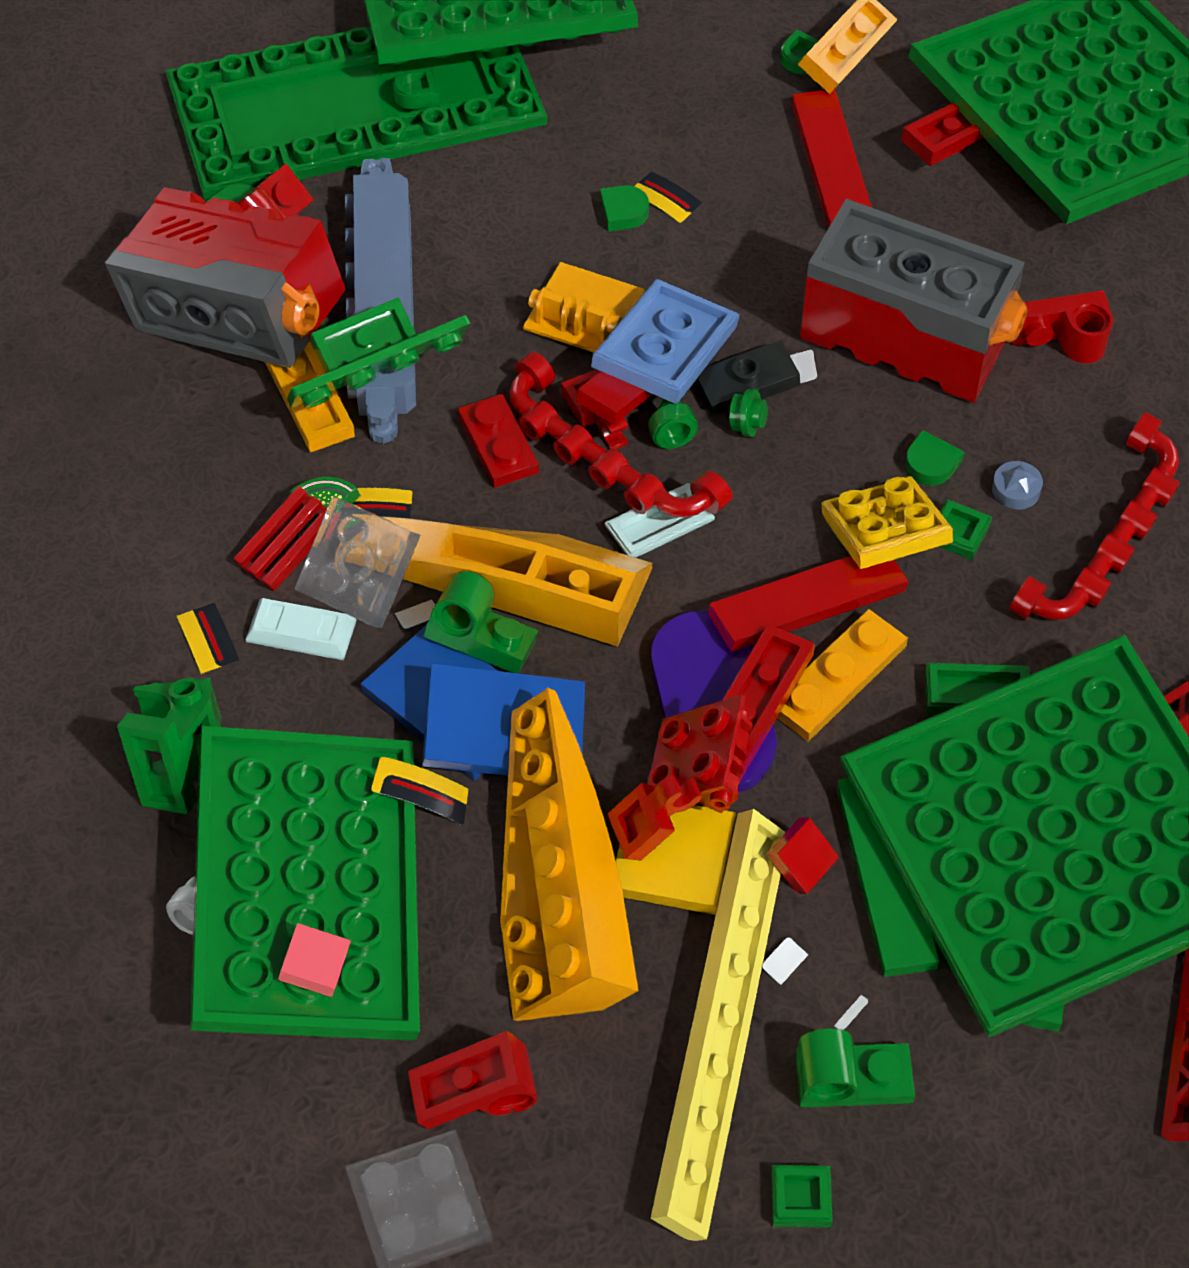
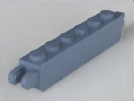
[345,158,416,445]

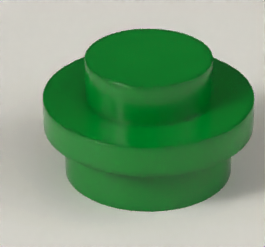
[730,389,768,437]

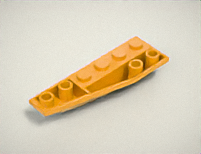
[337,515,652,647]
[500,688,639,1021]

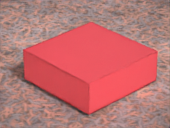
[278,923,351,997]

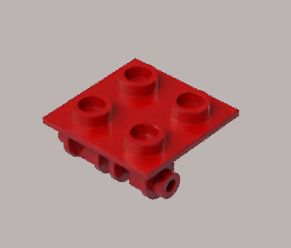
[648,695,753,810]

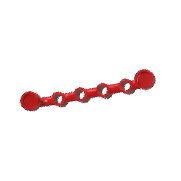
[509,351,733,518]
[1009,412,1181,620]

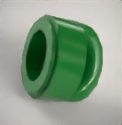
[648,399,698,449]

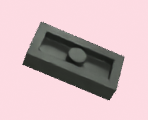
[695,340,800,415]

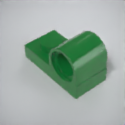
[424,571,539,673]
[795,1028,915,1108]

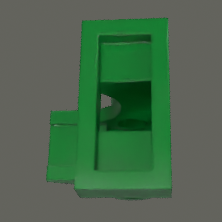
[117,678,221,814]

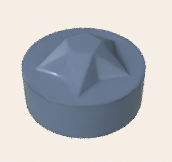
[992,461,1043,509]

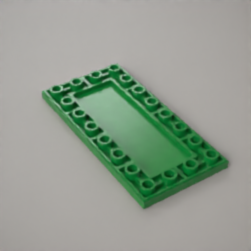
[166,26,547,201]

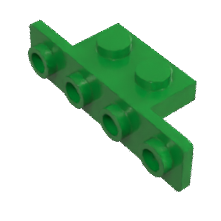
[287,297,470,409]

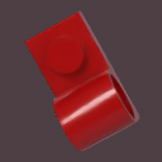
[237,164,314,220]
[1011,290,1113,363]
[408,1031,538,1129]

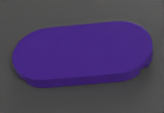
[651,611,777,792]

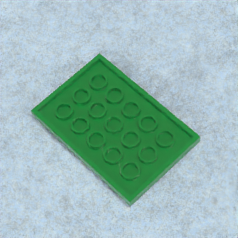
[190,726,420,1041]

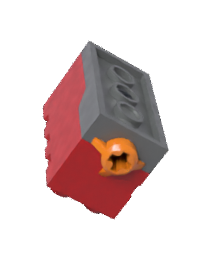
[105,187,346,368]
[800,199,1028,403]

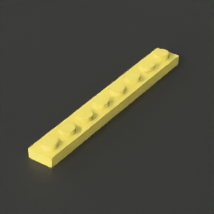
[651,809,785,1241]

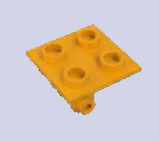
[523,262,645,353]

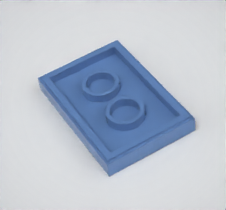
[591,279,740,404]

